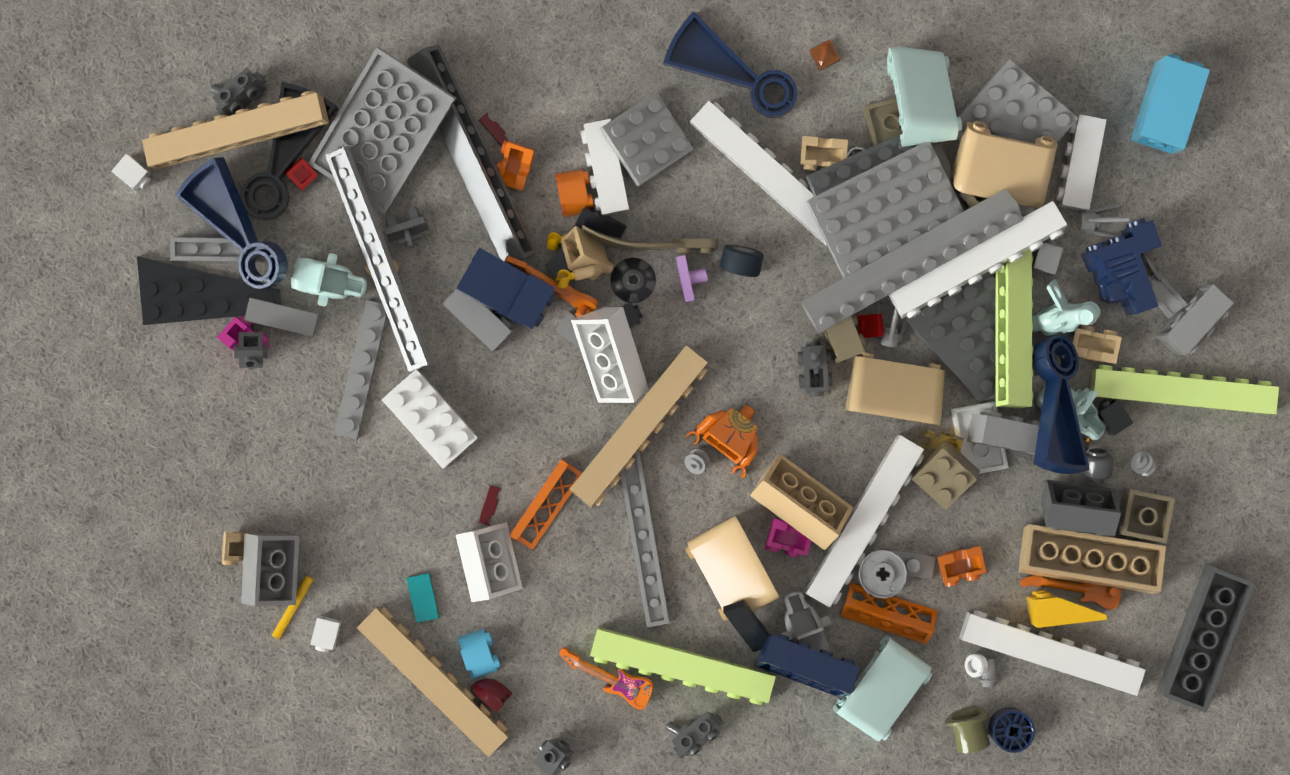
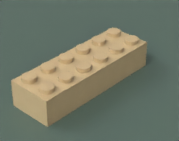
[1018,524,1166,594]

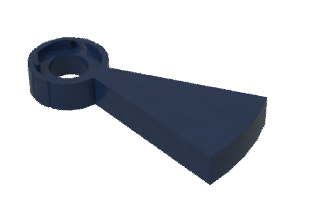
[663,11,797,118]
[175,157,288,289]
[1033,335,1090,474]

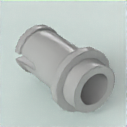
[979,659,998,687]

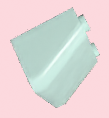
[887,46,962,147]
[833,634,933,741]

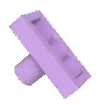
[676,255,708,303]

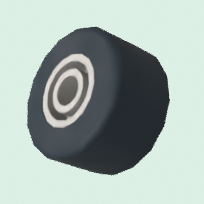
[719,245,764,277]

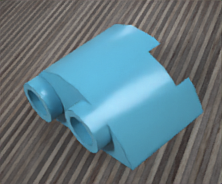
[458,629,501,680]

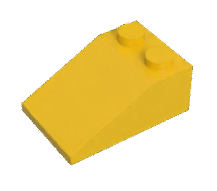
[1026,590,1107,628]

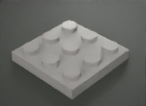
[600,91,693,187]

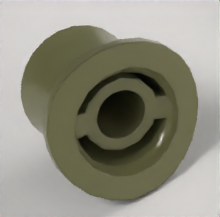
[945,706,990,753]

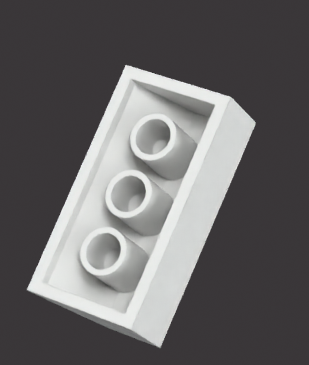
[571,307,649,403]

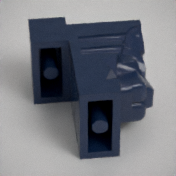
[1081,218,1162,316]
[456,247,556,330]

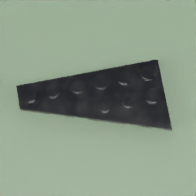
[137,257,281,325]

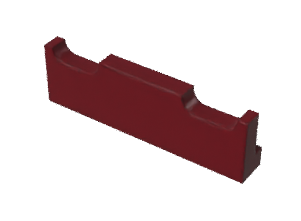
[479,113,513,147]
[478,485,501,526]

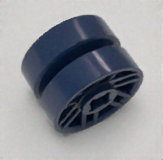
[988,707,1035,753]

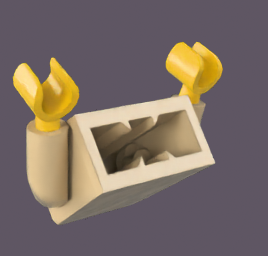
[547,226,614,288]

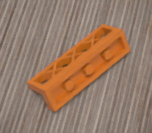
[509,459,582,550]
[840,583,937,645]

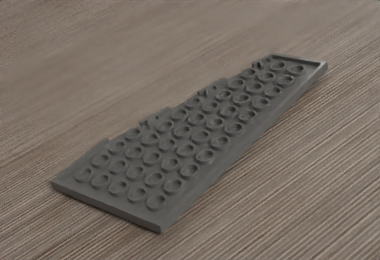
[805,133,1038,401]

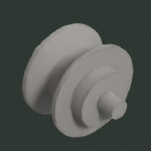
[685,449,710,474]
[1131,452,1157,477]

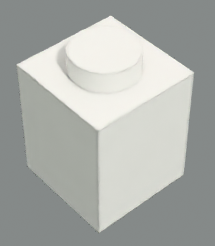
[111,154,152,191]
[310,616,342,652]

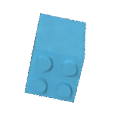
[1130,54,1210,154]

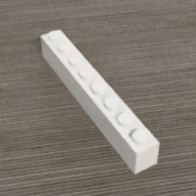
[690,101,827,245]
[888,201,1067,319]
[804,435,924,608]
[959,610,1145,696]

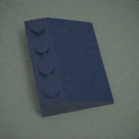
[754,633,860,697]

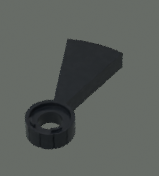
[241,82,338,220]

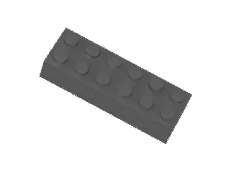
[1156,565,1256,713]

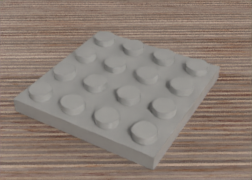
[957,58,1078,143]

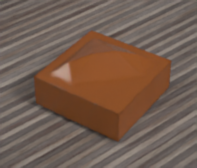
[809,39,840,71]

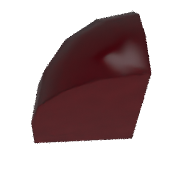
[470,678,512,713]

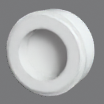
[965,654,988,677]

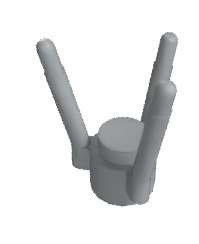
[1079,204,1131,239]
[876,303,908,348]

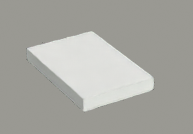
[950,401,1009,474]

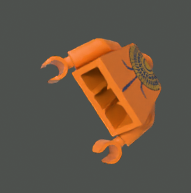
[686,405,758,478]

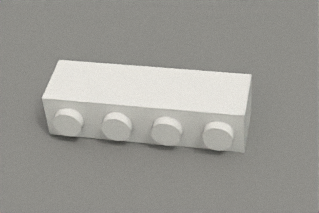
[1056,114,1107,212]
[580,119,629,216]

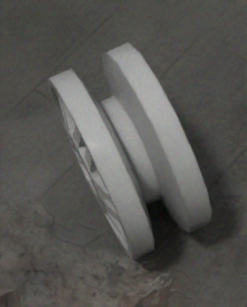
[858,549,907,599]

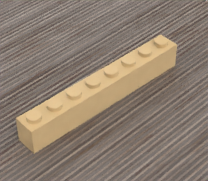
[142,91,329,170]
[570,346,708,508]
[357,606,509,757]

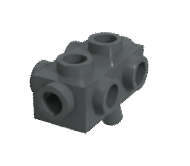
[210,67,267,116]
[797,341,833,397]
[666,711,724,759]

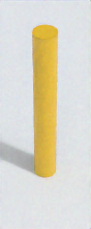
[272,575,314,639]

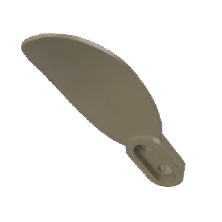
[582,226,718,254]

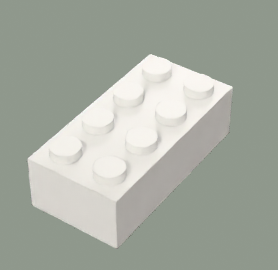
[382,369,479,469]

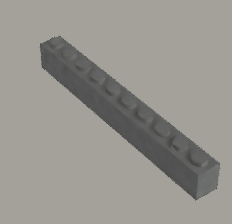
[407,45,537,261]

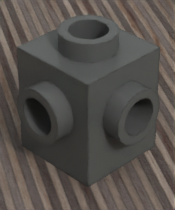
[234,332,268,369]
[533,738,574,775]

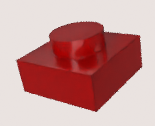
[285,158,318,191]
[858,313,884,338]

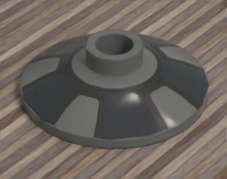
[610,258,656,303]

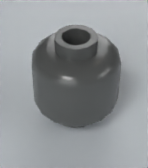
[1082,448,1113,484]

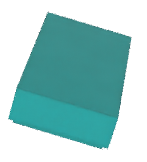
[406,573,439,623]

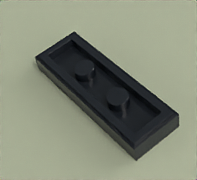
[723,600,771,652]

